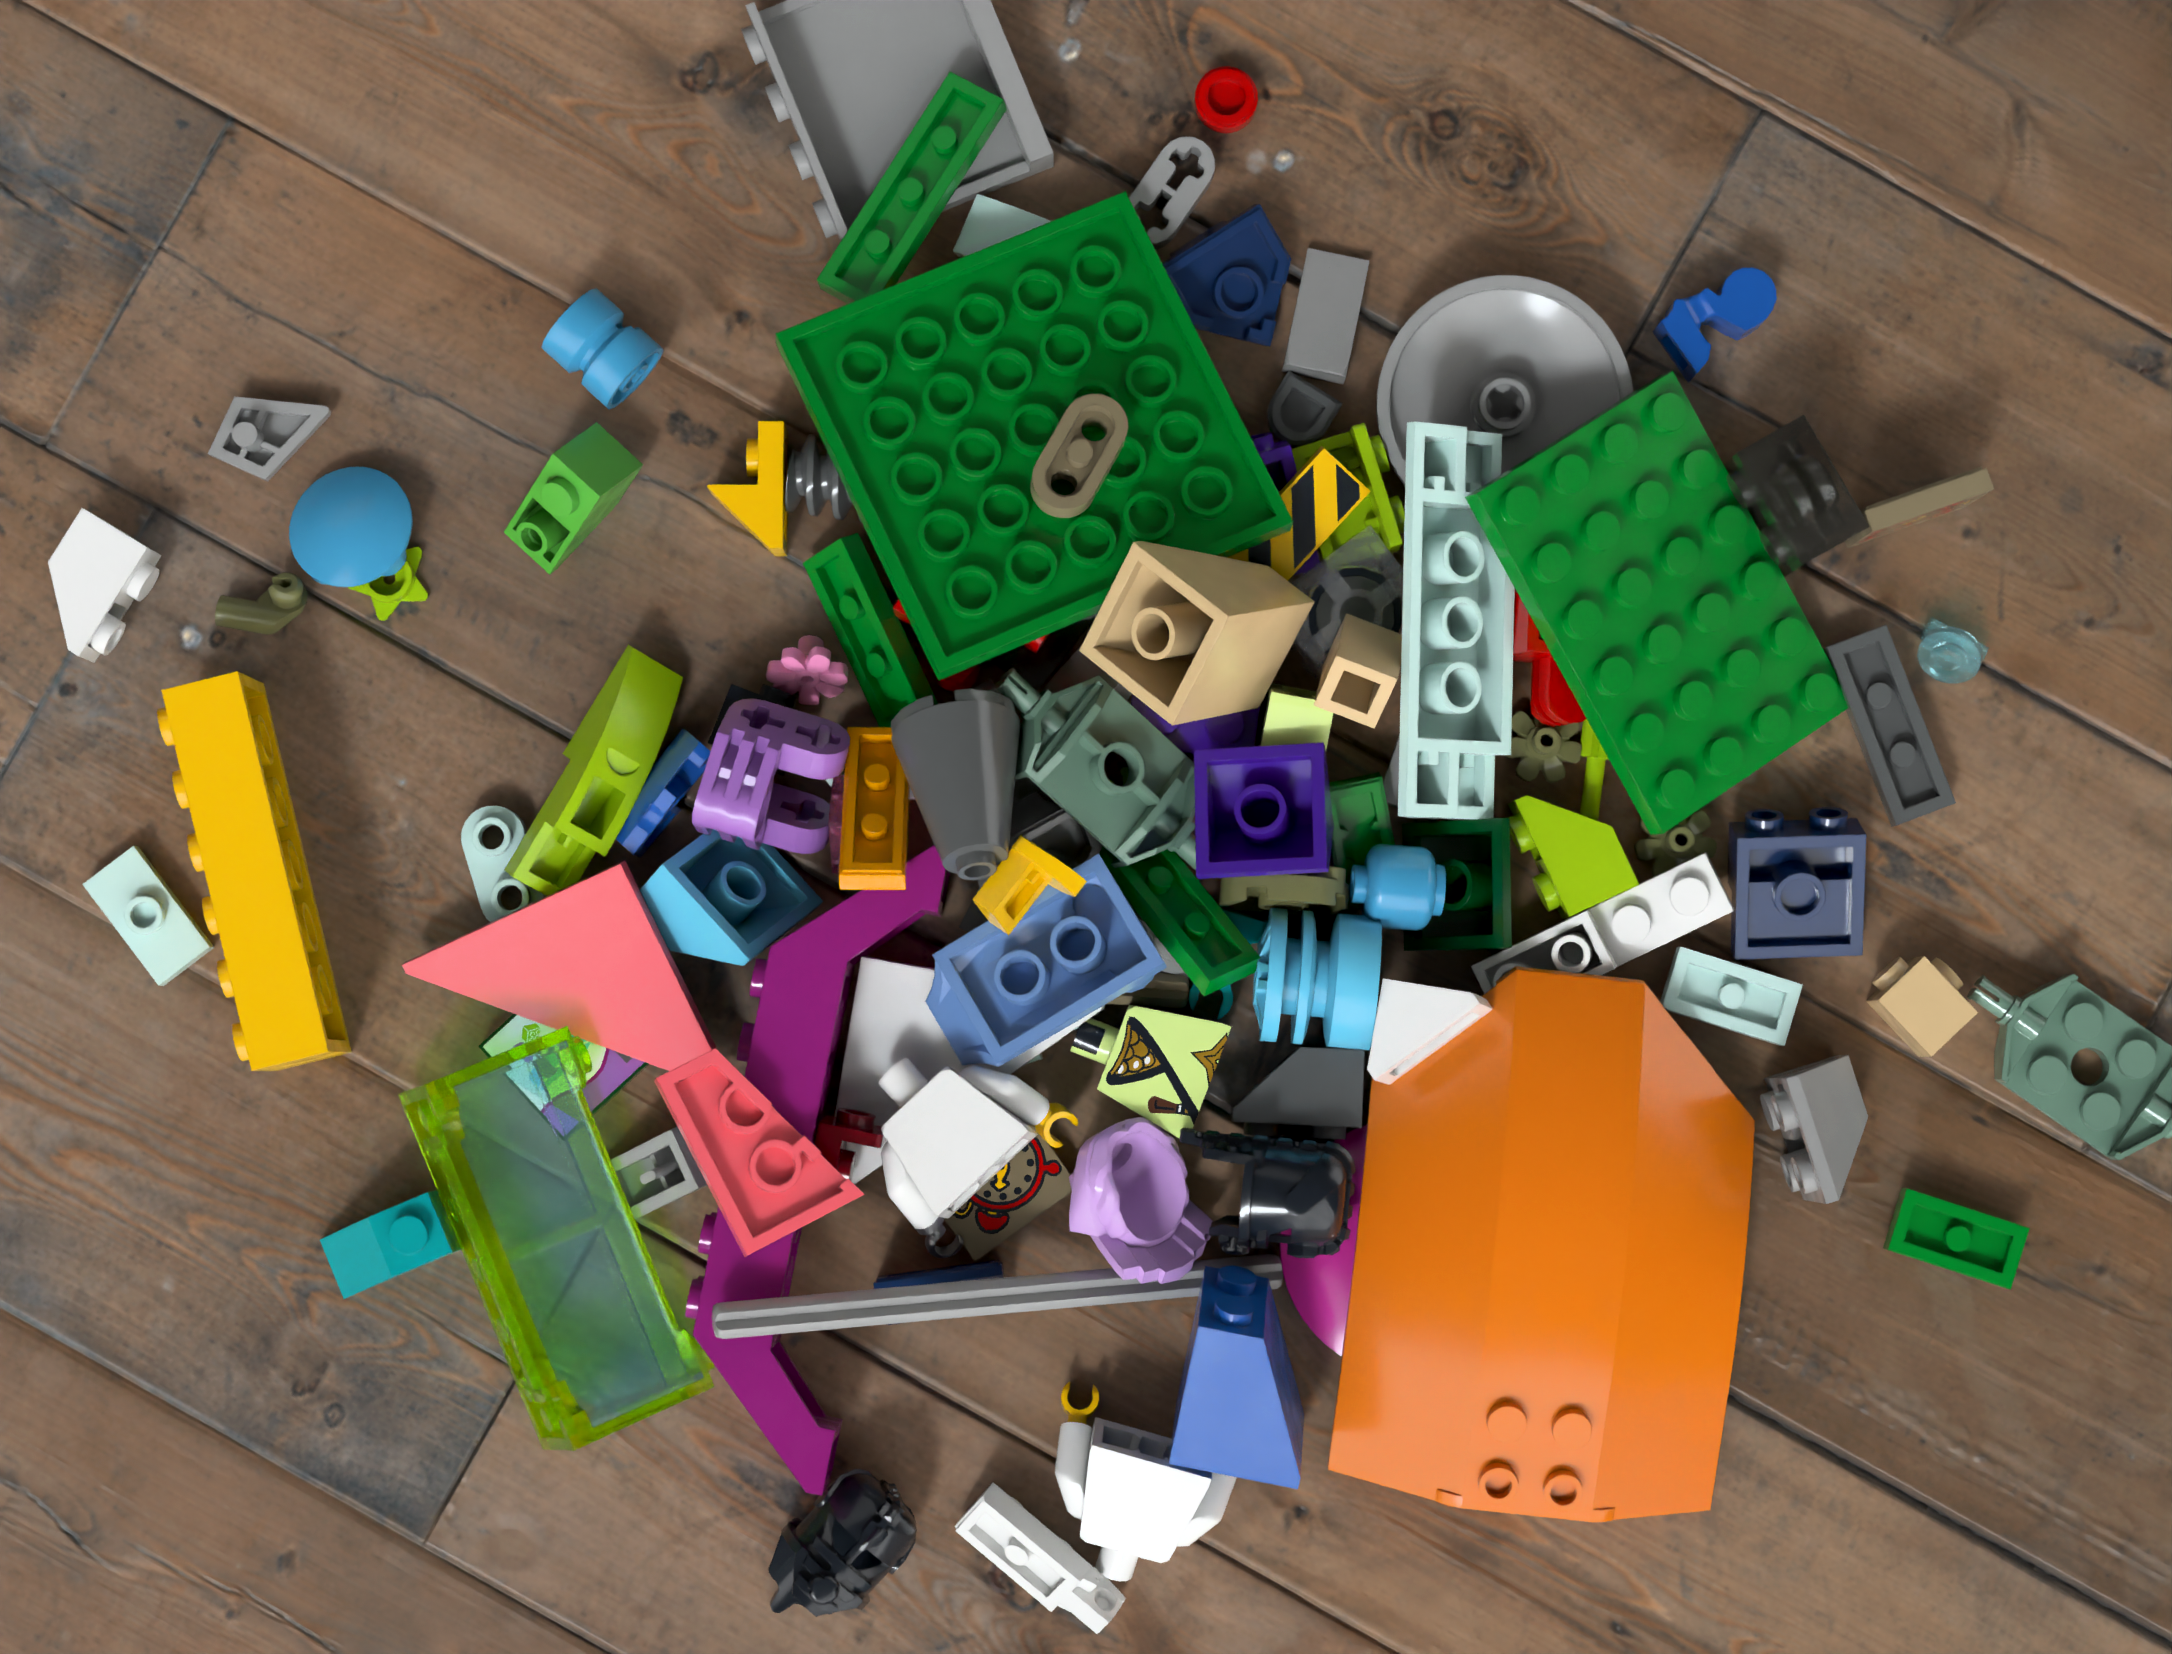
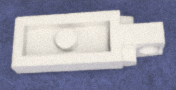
[954,1482,1126,1634]

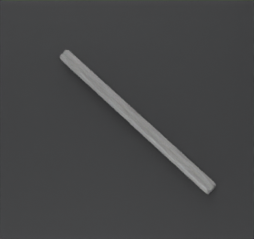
[712,1254,1283,1339]

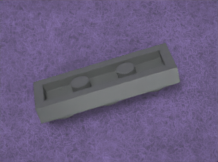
[1823,625,1956,827]

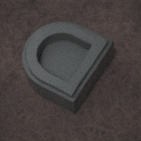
[1267,371,1343,448]

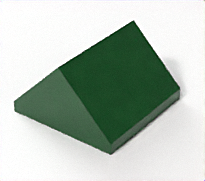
[1402,818,1512,951]

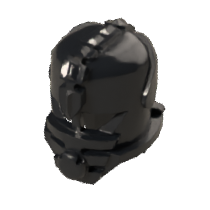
[1179,1128,1356,1258]
[768,1469,917,1617]

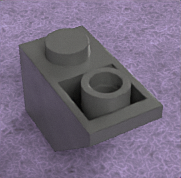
[1230,1047,1365,1139]

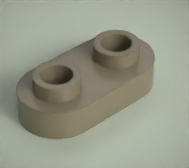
[1030,394,1128,518]

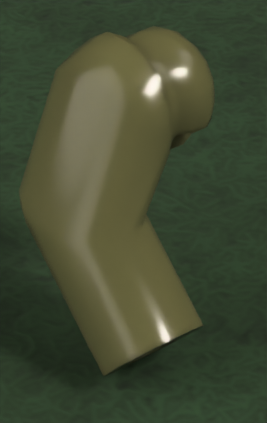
[215,572,308,635]

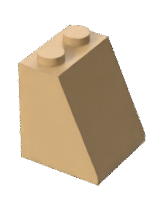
[1079,541,1315,726]

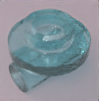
[1917,617,1989,684]

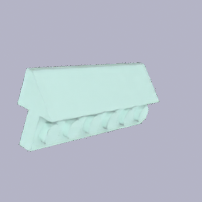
[1398,421,1515,820]

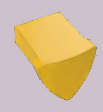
[972,835,1087,935]

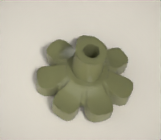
[1503,711,1582,783]
[1634,810,1717,877]

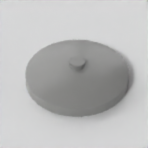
[1376,275,1633,486]

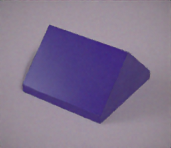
[1194,742,1334,879]

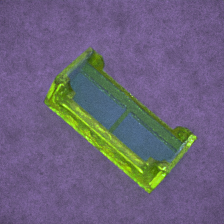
[398,1026,715,1451]

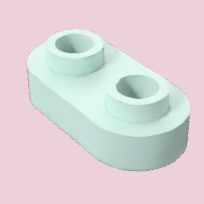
[461,806,546,922]

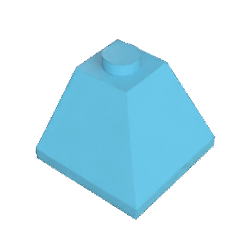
[640,829,823,966]

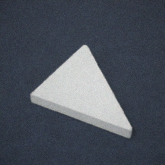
[835,956,1105,1185]

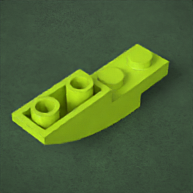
[504,645,683,896]

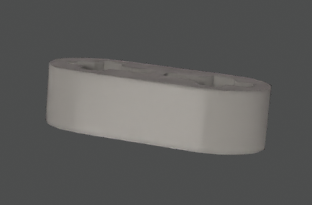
[1129,137,1215,250]

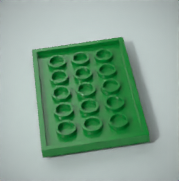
[1465,371,1848,835]

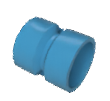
[541,288,664,409]

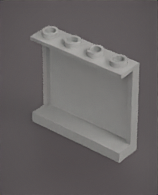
[741,0,1054,242]

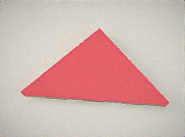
[402,860,718,1071]

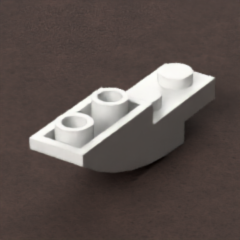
[1471,852,1735,994]

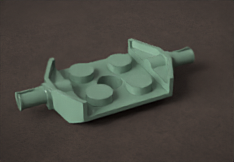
[994,668,1196,870]
[1967,974,2172,1160]

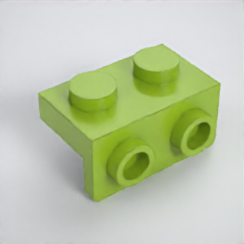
[1292,422,1405,574]

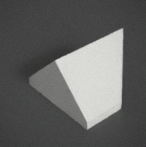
[1367,978,1493,1085]

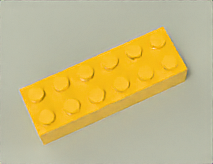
[157,671,352,1071]

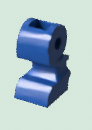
[1653,268,1777,383]

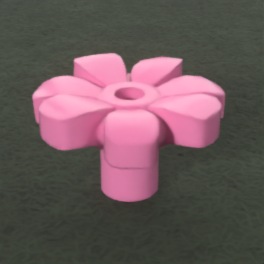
[766,635,849,705]

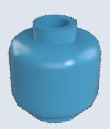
[1349,844,1446,931]

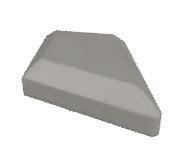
[208,396,331,482]

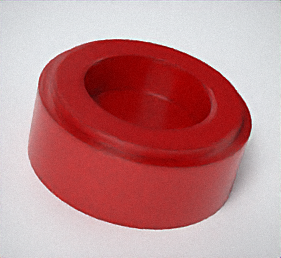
[1194,66,1258,133]

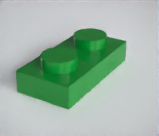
[1883,1188,2030,1290]

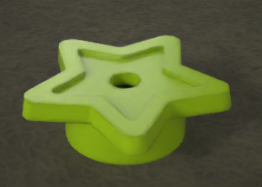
[348,547,428,621]

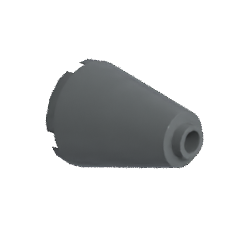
[891,689,1020,880]

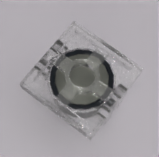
[1290,525,1403,678]

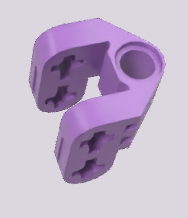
[692,699,850,854]

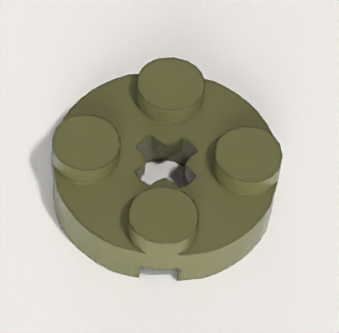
[1219,866,1349,916]

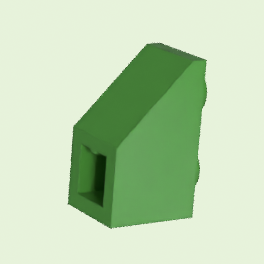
[504,422,643,575]

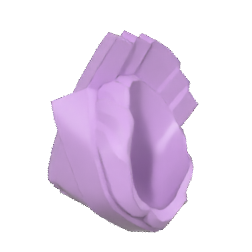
[1069,1117,1213,1284]

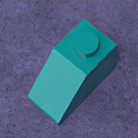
[320,1190,464,1299]

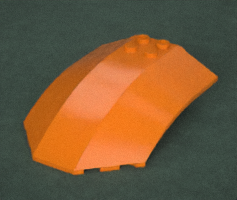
[1327,966,1755,1522]

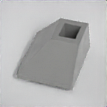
[1760,1055,1868,1204]

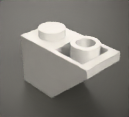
[48,508,162,663]

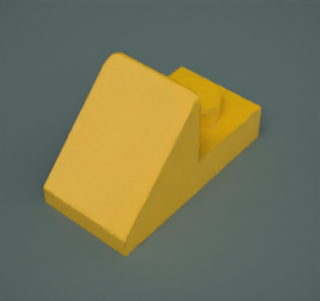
[707,421,788,556]

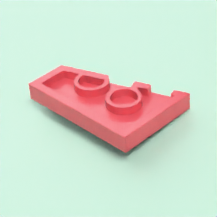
[654,1048,865,1257]

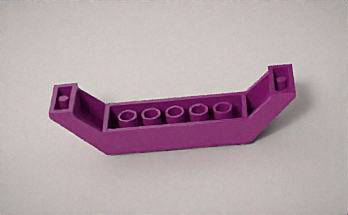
[685,845,951,1496]

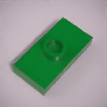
[1329,772,1395,911]

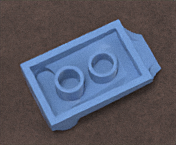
[925,853,1167,1067]

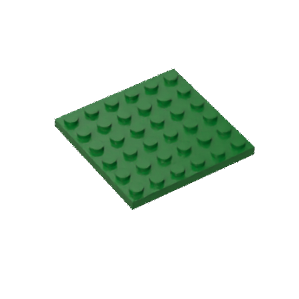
[775,191,1293,681]

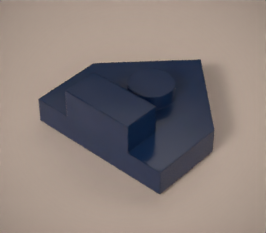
[1162,204,1291,347]

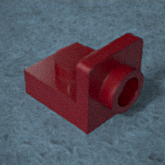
[815,1108,886,1181]

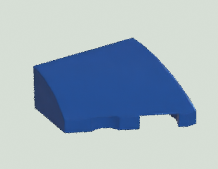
[616,728,711,858]

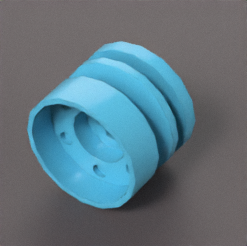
[1252,908,1382,1050]

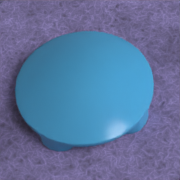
[289,467,413,587]

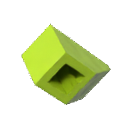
[1508,795,1639,919]

